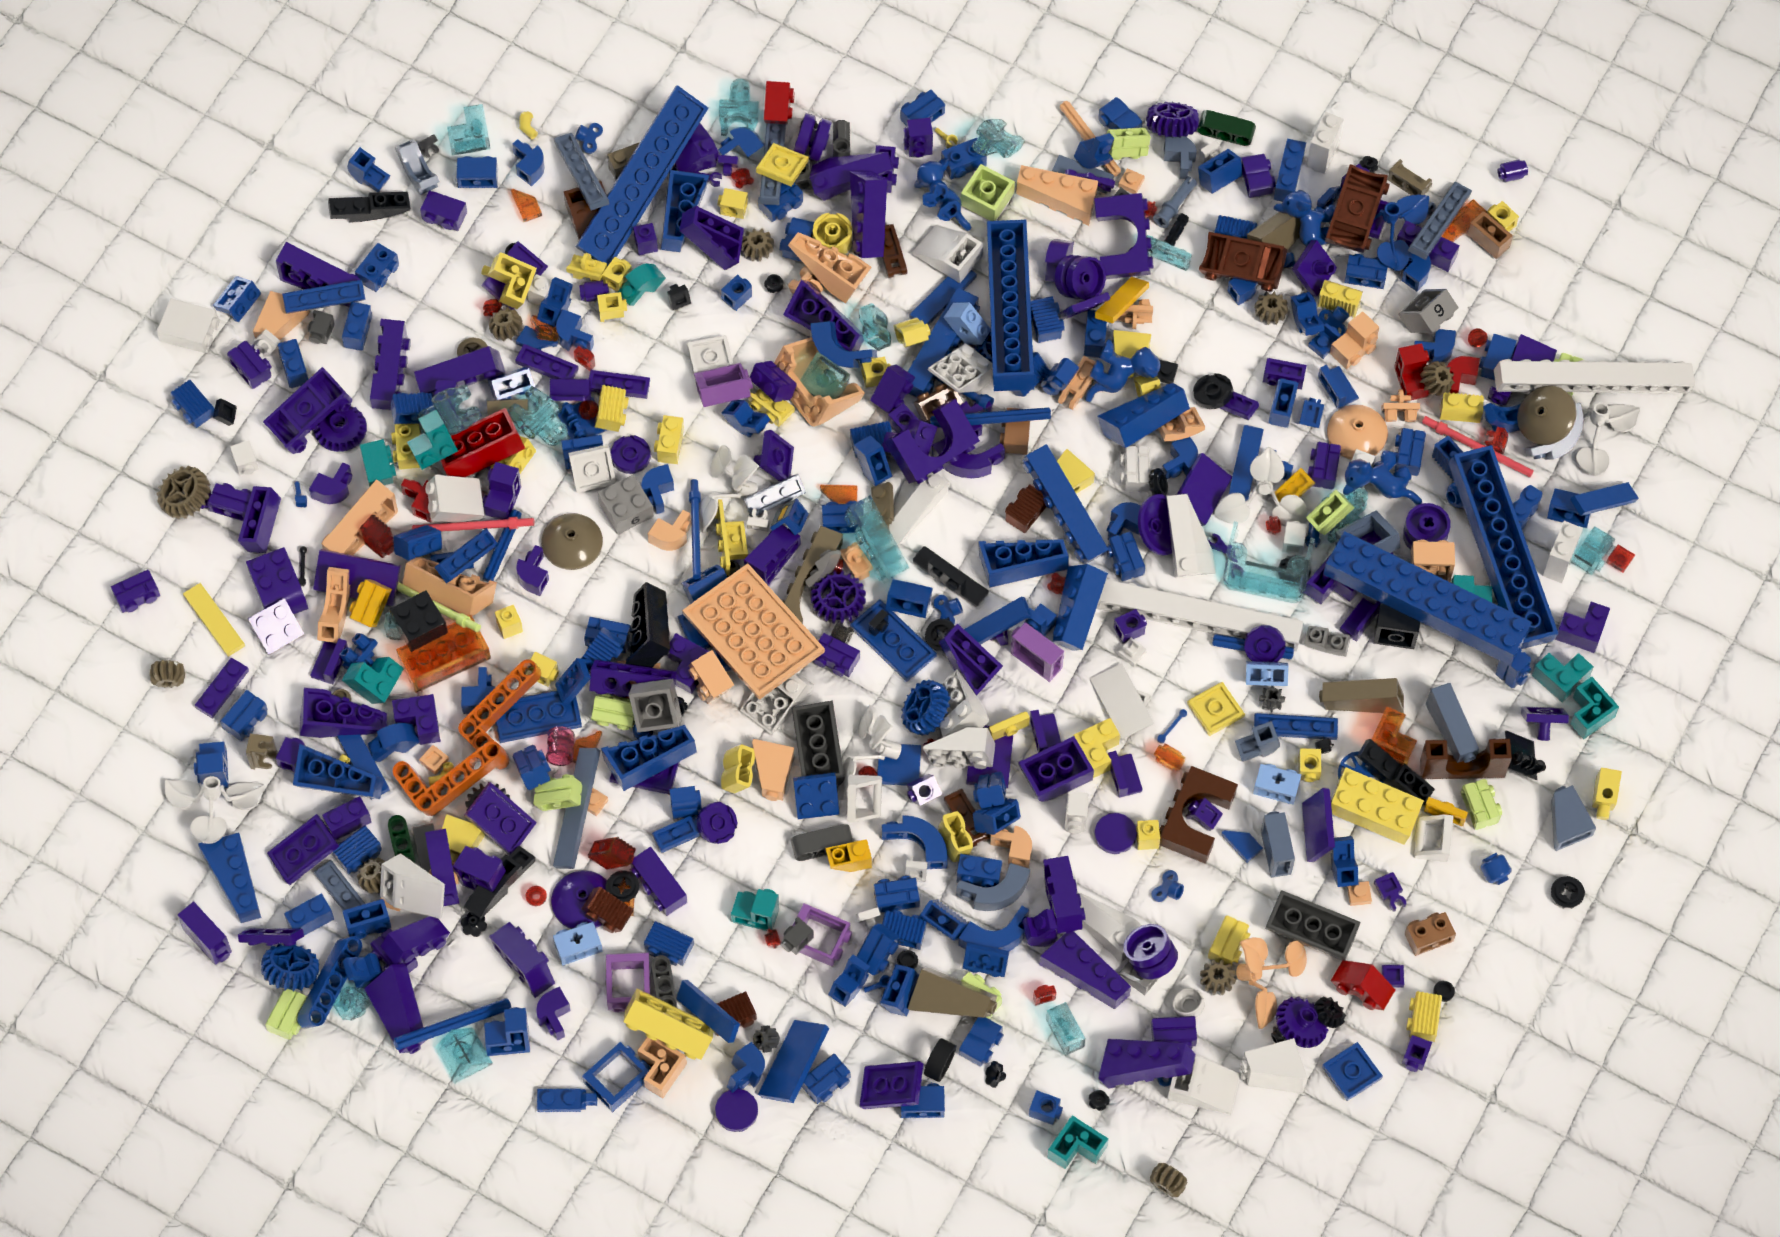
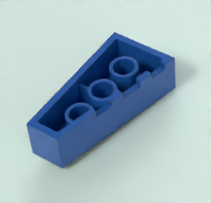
[661,170,709,252]
[978,539,1069,588]
[1052,564,1108,651]
[601,725,697,792]
[293,744,384,799]
[198,833,262,923]

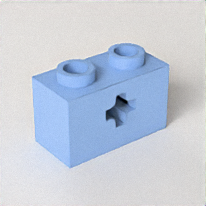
[943,302,991,345]
[1245,661,1289,686]
[1253,764,1302,805]
[553,922,603,966]

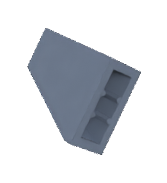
[1551,785,1596,851]

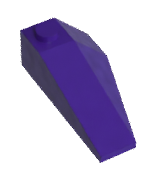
[674,123,719,173]
[810,152,894,201]

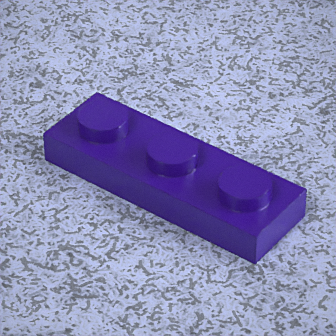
[515,344,579,379]
[589,370,651,399]
[194,657,249,719]
[238,928,304,946]

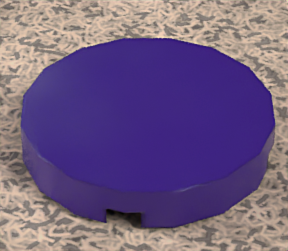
[611,435,651,474]
[1244,625,1286,662]
[697,802,738,844]
[1094,813,1137,855]
[715,1089,758,1132]

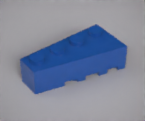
[1097,382,1190,448]

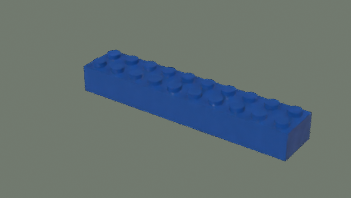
[987,219,1034,391]
[1448,445,1559,650]
[1323,531,1532,666]

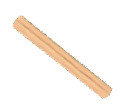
[1060,101,1121,177]

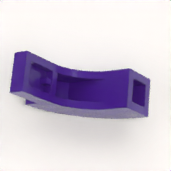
[932,438,1005,479]
[425,828,460,907]

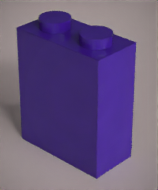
[177,901,232,965]

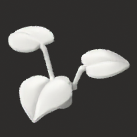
[1576,402,1640,476]
[699,445,760,533]
[1215,446,1308,526]
[839,704,902,796]
[165,776,265,844]

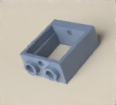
[1335,510,1401,553]
[1261,811,1295,878]

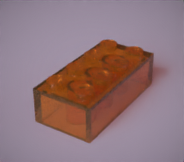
[396,615,491,693]

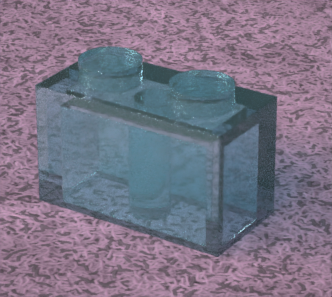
[1046,1002,1086,1056]

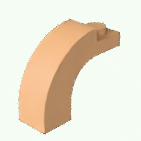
[317,567,350,643]

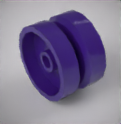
[793,113,832,162]
[1054,255,1106,300]
[1403,503,1451,550]
[1124,924,1178,980]

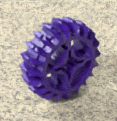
[1146,101,1199,138]
[811,570,866,624]

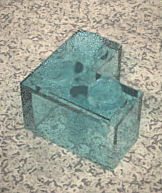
[447,104,491,156]

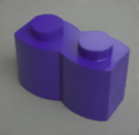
[1241,153,1276,198]

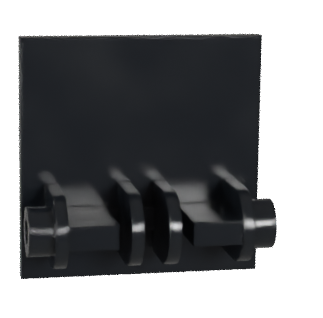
[1505,730,1546,780]

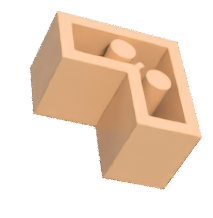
[1330,311,1379,369]
[1411,540,1455,582]
[688,650,734,704]
[638,1037,687,1098]

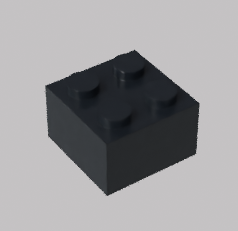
[389,590,448,652]
[1373,604,1420,650]

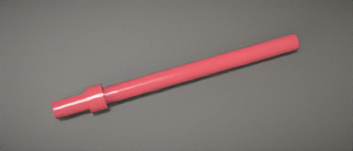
[1422,416,1534,478]
[412,517,535,532]

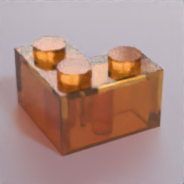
[1371,707,1417,765]

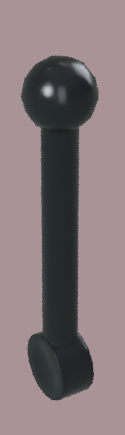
[298,546,307,586]

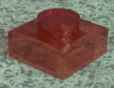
[574,346,596,371]
[1606,544,1635,573]
[1033,985,1057,1006]

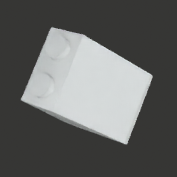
[1239,1038,1308,1093]

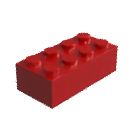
[440,408,525,477]

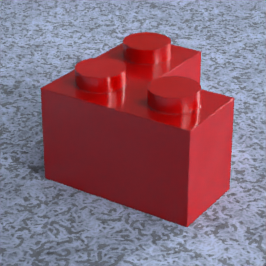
[764,81,795,125]
[1394,343,1429,402]
[1330,960,1396,1011]

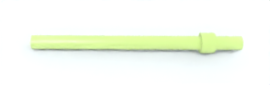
[397,582,481,632]

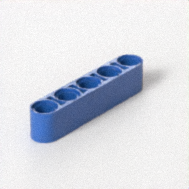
[297,936,362,1029]

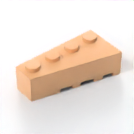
[1016,165,1098,226]
[321,479,398,555]
[402,557,497,617]

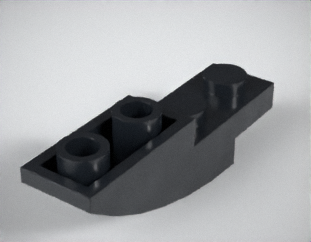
[328,191,411,223]
[1356,739,1435,806]
[464,846,536,920]

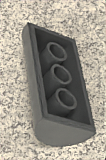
[792,700,845,786]
[1265,890,1361,961]

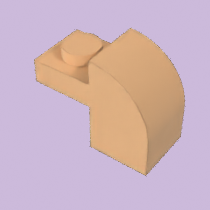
[648,510,691,551]
[990,826,1032,868]

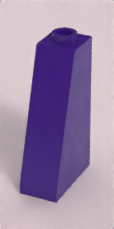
[364,963,427,1054]

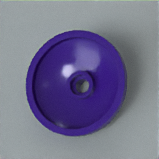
[1138,494,1172,556]
[551,870,607,929]

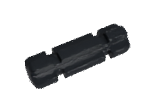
[1164,213,1189,249]

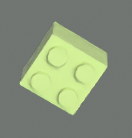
[960,164,1015,221]

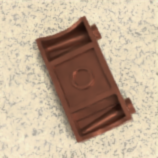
[1325,164,1390,253]
[1199,232,1288,292]

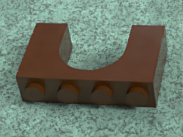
[1420,739,1512,779]
[1159,766,1238,864]

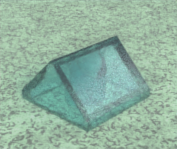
[800,352,851,400]
[434,1027,493,1084]

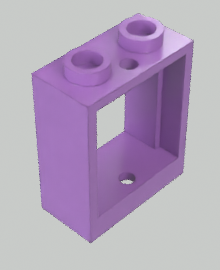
[694,363,753,408]
[1011,622,1064,683]
[793,903,852,967]
[606,953,651,1013]

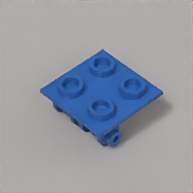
[556,397,607,439]

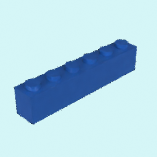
[908,288,980,397]
[1023,444,1109,564]

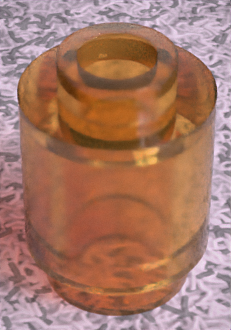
[1154,743,1186,772]

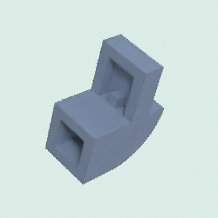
[1164,136,1197,179]
[1235,721,1280,762]

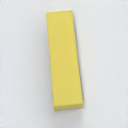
[183,583,245,657]

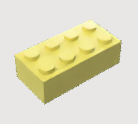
[1331,768,1424,845]
[623,988,713,1060]

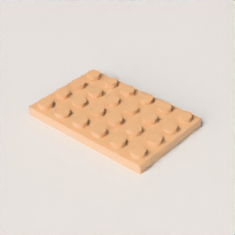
[682,563,825,700]

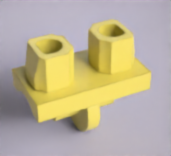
[566,253,607,281]

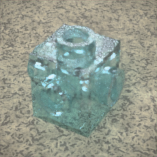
[333,986,371,1021]

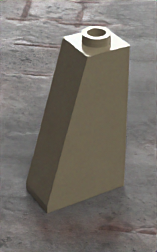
[1247,212,1301,250]
[1319,678,1404,714]
[908,967,997,1018]

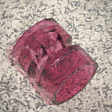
[546,727,575,766]

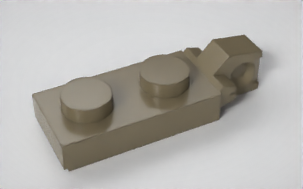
[871,482,894,538]

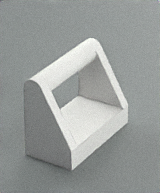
[847,775,882,822]
[1414,815,1453,862]

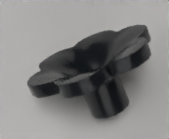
[461,913,487,937]
[985,1061,1006,1088]

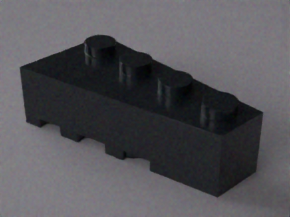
[626,582,671,668]

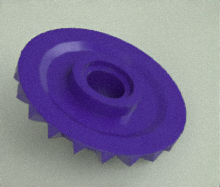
[314,407,367,452]
[1276,996,1329,1048]

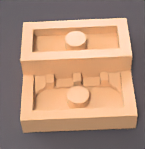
[1158,407,1205,441]

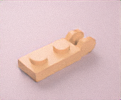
[1058,356,1095,410]

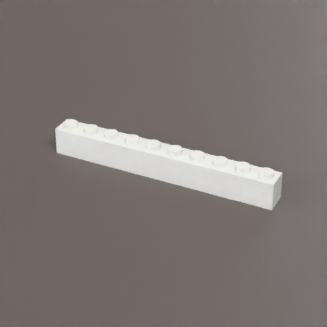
[1494,359,1695,393]
[1096,578,1304,652]

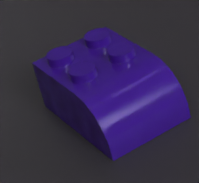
[246,547,309,614]
[1018,736,1094,802]

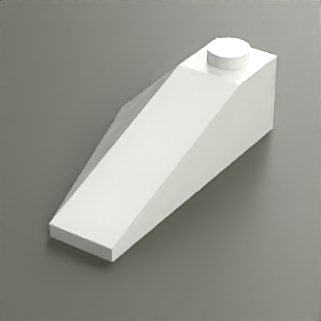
[881,472,949,549]
[1166,494,1216,578]
[1077,891,1142,962]

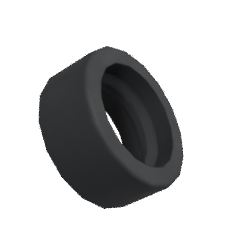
[924,1038,957,1082]

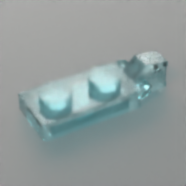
[1147,235,1192,271]

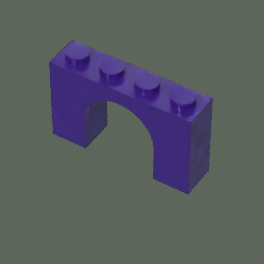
[1094,193,1154,280]
[885,399,980,484]

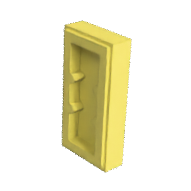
[989,711,1030,740]

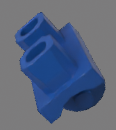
[339,633,378,670]

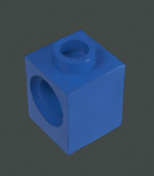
[721,274,752,311]
[1029,1090,1063,1125]

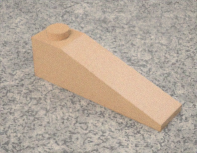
[788,232,872,304]

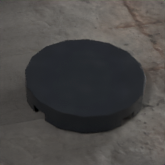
[1193,373,1234,409]

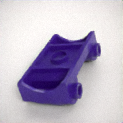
[263,367,352,454]

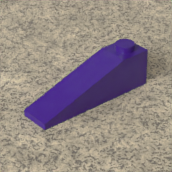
[299,688,387,738]

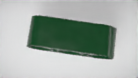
[1197,110,1256,146]
[388,815,416,864]

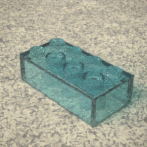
[844,495,910,584]

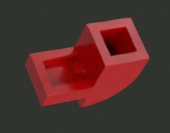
[1447,356,1480,394]
[401,479,432,523]

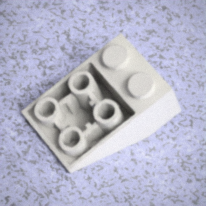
[912,225,984,283]
[928,343,993,393]
[940,670,989,737]
[740,672,814,735]
[923,727,995,769]
[380,853,445,919]
[1167,1055,1240,1115]

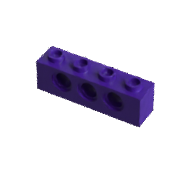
[589,660,677,697]

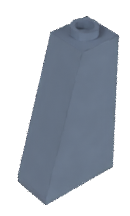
[1425,683,1479,763]

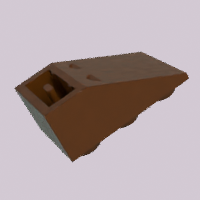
[563,180,607,240]

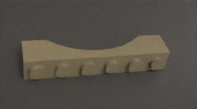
[782,526,843,624]

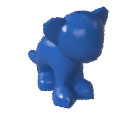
[914,158,972,231]
[1273,190,1336,247]
[1085,339,1161,402]
[1343,450,1422,505]

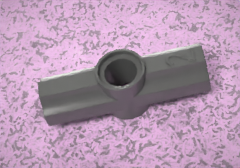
[833,120,850,157]

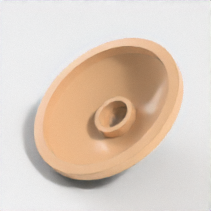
[1327,405,1388,460]

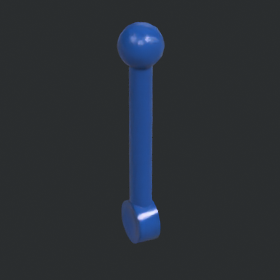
[1157,709,1187,744]

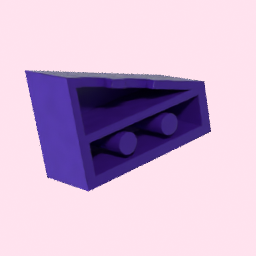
[680,206,744,270]
[744,524,801,586]
[939,623,1003,696]
[1043,856,1086,934]
[489,922,555,998]

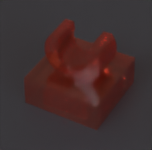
[1484,427,1509,454]

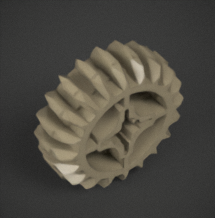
[156,465,211,519]

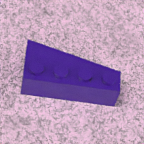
[414,346,506,398]

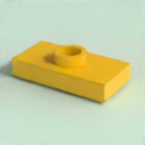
[1271,468,1315,502]
[1424,797,1468,826]

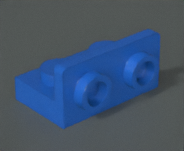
[213,276,261,322]
[555,658,593,704]
[962,942,1009,977]

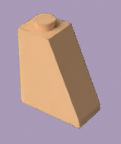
[253,291,310,340]
[752,739,794,801]

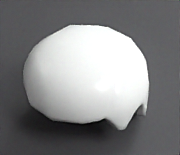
[1172,988,1205,1018]

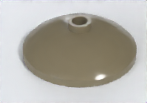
[1517,386,1577,445]
[541,513,603,570]

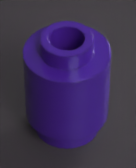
[1497,159,1528,183]
[579,280,609,302]

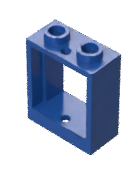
[582,1042,650,1113]

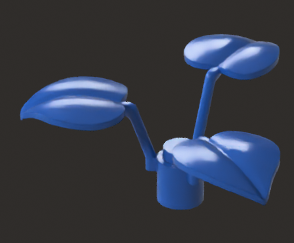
[1374,195,1429,271]

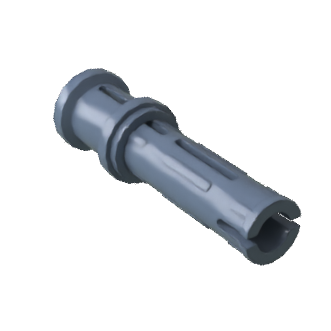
[1153,176,1197,228]

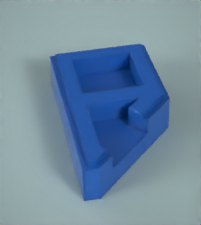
[1317,186,1342,209]
[516,326,558,350]
[1221,830,1263,863]

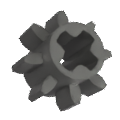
[1259,686,1286,713]
[753,1025,780,1053]

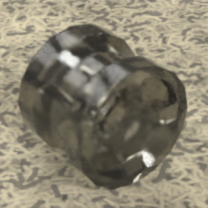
[830,621,854,644]

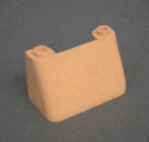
[774,337,865,427]

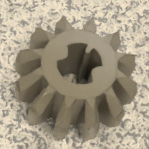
[741,228,774,262]
[1254,291,1288,325]
[489,307,523,342]
[1420,361,1455,396]
[149,660,185,688]
[356,857,385,895]
[1200,959,1236,996]
[1149,1163,1188,1197]

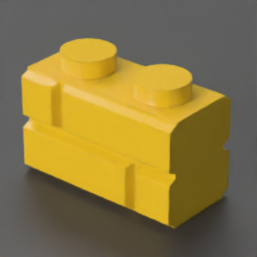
[349,579,392,627]

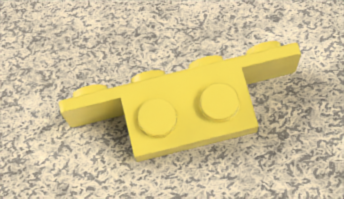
[714,499,748,576]

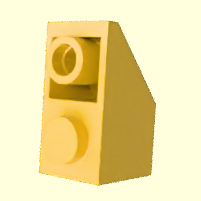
[826,839,872,872]

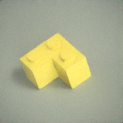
[488,252,537,309]
[1073,718,1120,778]

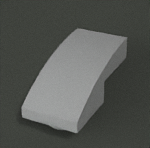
[805,549,841,588]
[1304,626,1351,657]

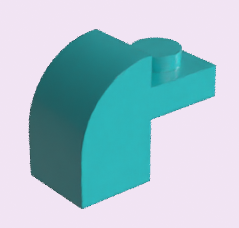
[618,264,666,306]

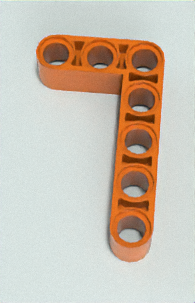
[458,659,541,770]
[392,741,506,816]

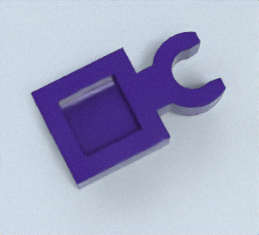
[1374,872,1406,912]

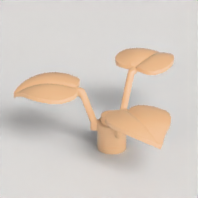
[1236,937,1307,1029]

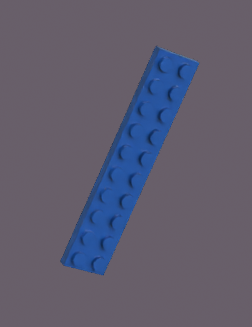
[575,85,709,267]

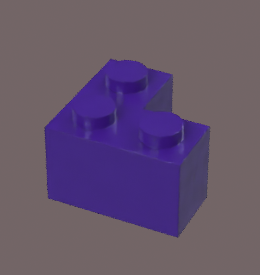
[882,419,938,455]
[483,462,522,520]
[1305,554,1358,604]
[1555,601,1610,653]
[667,633,709,694]
[392,694,441,745]
[453,846,506,892]

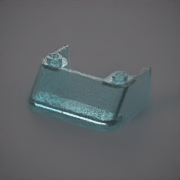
[1223,521,1315,603]

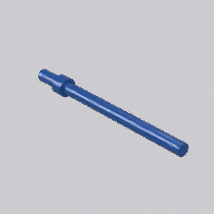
[689,479,701,580]

